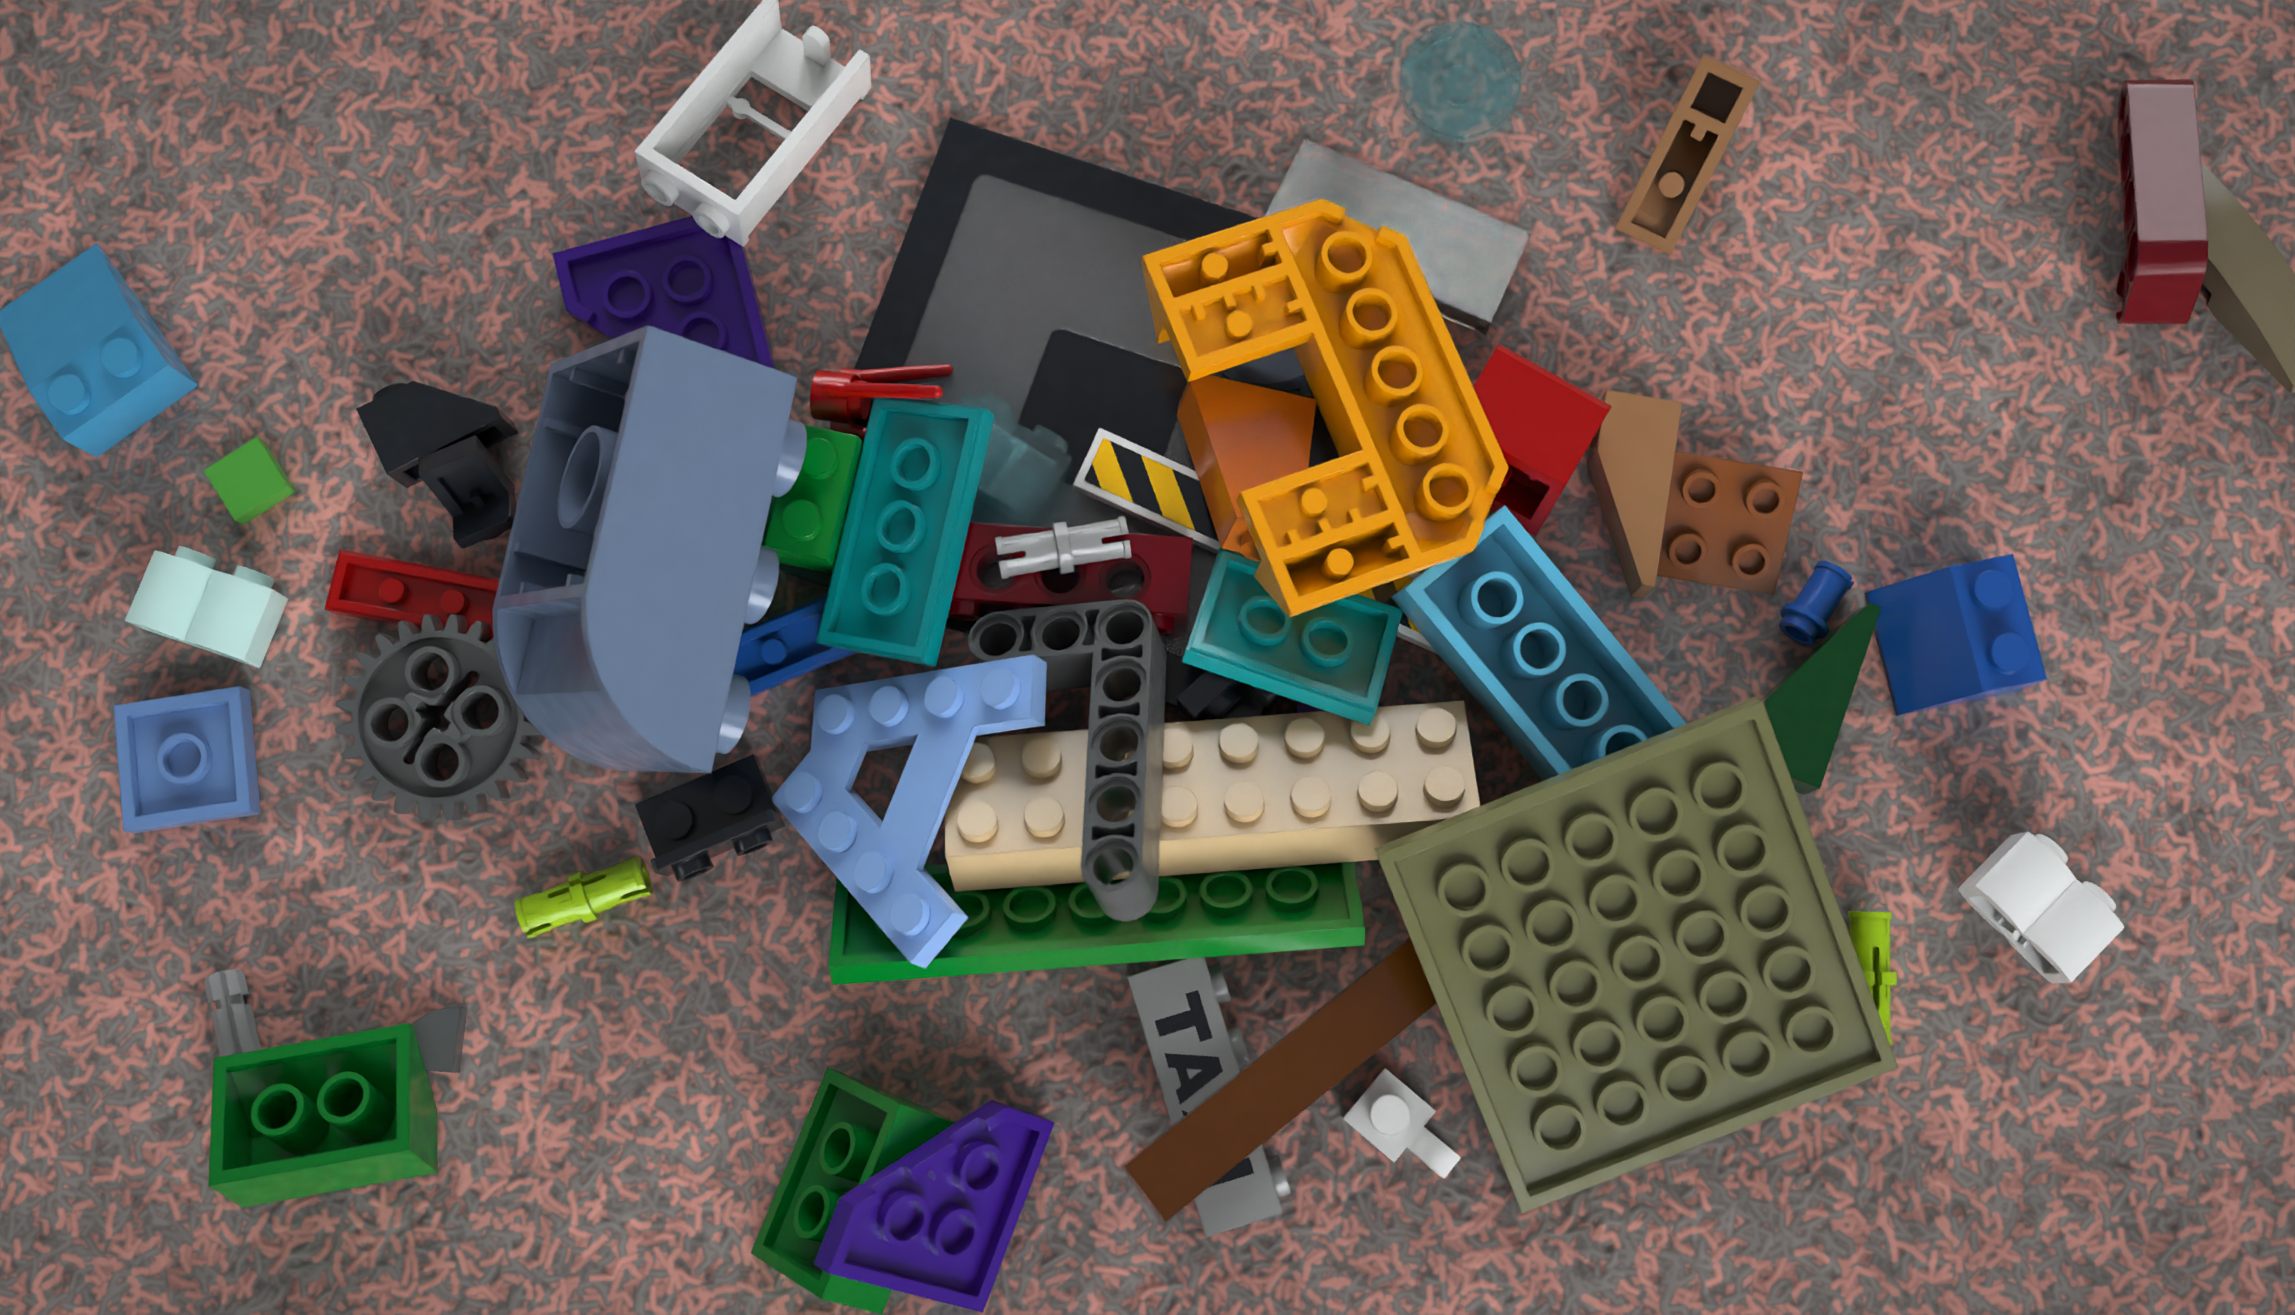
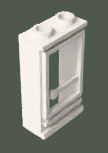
[635,0,871,247]

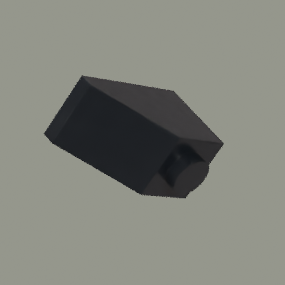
[356,381,519,488]

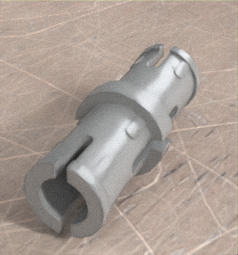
[995,516,1131,579]

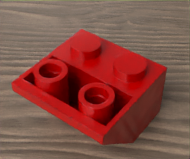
[1473,344,1612,536]

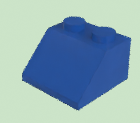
[1865,554,2047,716]

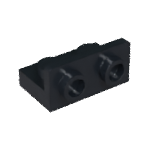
[635,754,785,882]

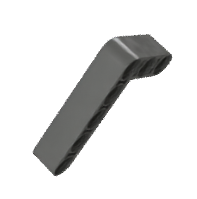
[968,599,1167,921]

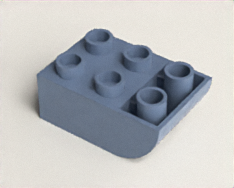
[492,325,807,773]

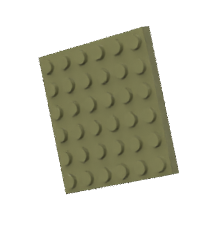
[1374,697,1899,1213]

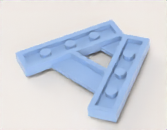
[772,654,1047,968]

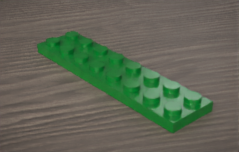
[828,862,1365,985]

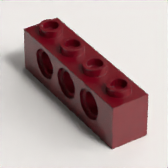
[948,522,1193,634]

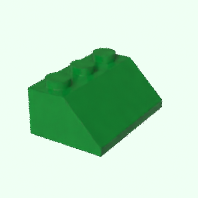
[208,1023,438,1208]
[751,1067,956,1314]

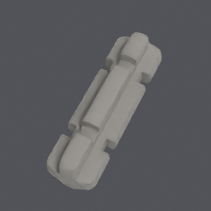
[204,969,261,1057]

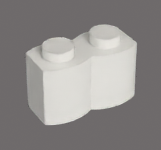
[1958,832,2125,984]

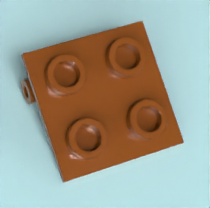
[1657,451,1803,595]

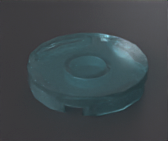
[1399,22,1521,144]

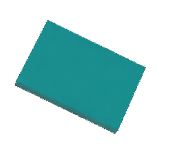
[1182,548,1403,725]

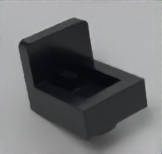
[419,435,516,548]

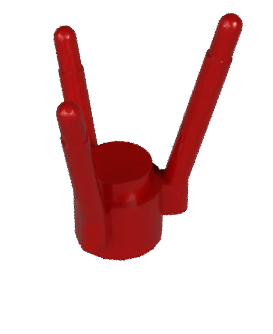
[810,364,953,442]

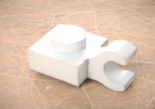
[1343,1068,1461,1178]

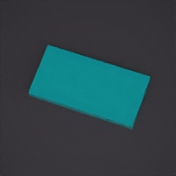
[816,398,995,667]

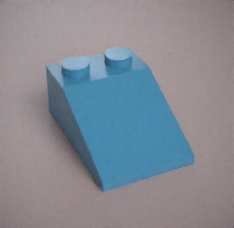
[0,243,199,458]

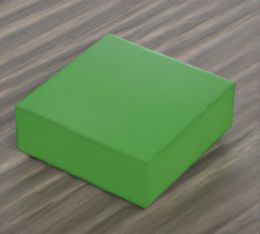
[204,436,296,525]

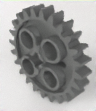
[335,614,542,821]

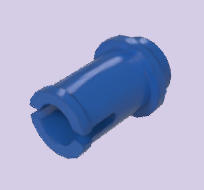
[1779,561,1854,645]

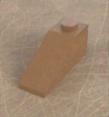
[1615,53,1761,255]
[1587,390,1683,599]

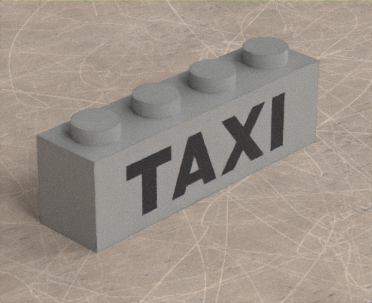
[1128,957,1291,1237]

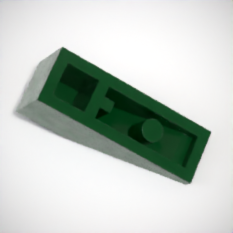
[1761,603,1881,795]

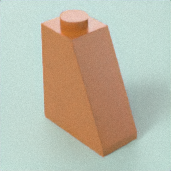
[1177,375,1317,562]

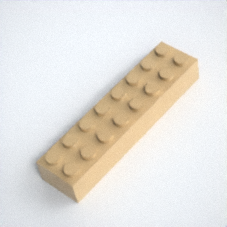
[945,700,1480,892]

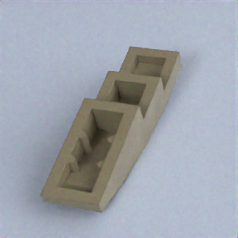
[2201,162,2295,394]

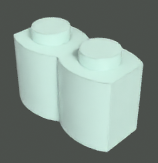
[125,546,288,668]

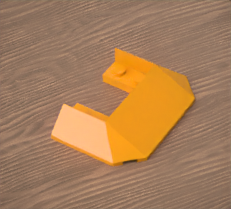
[1141,198,1509,617]

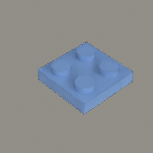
[113,686,261,833]

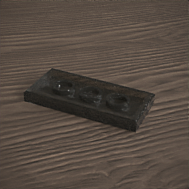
[1264,138,1531,336]

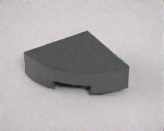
[411,1007,467,1073]

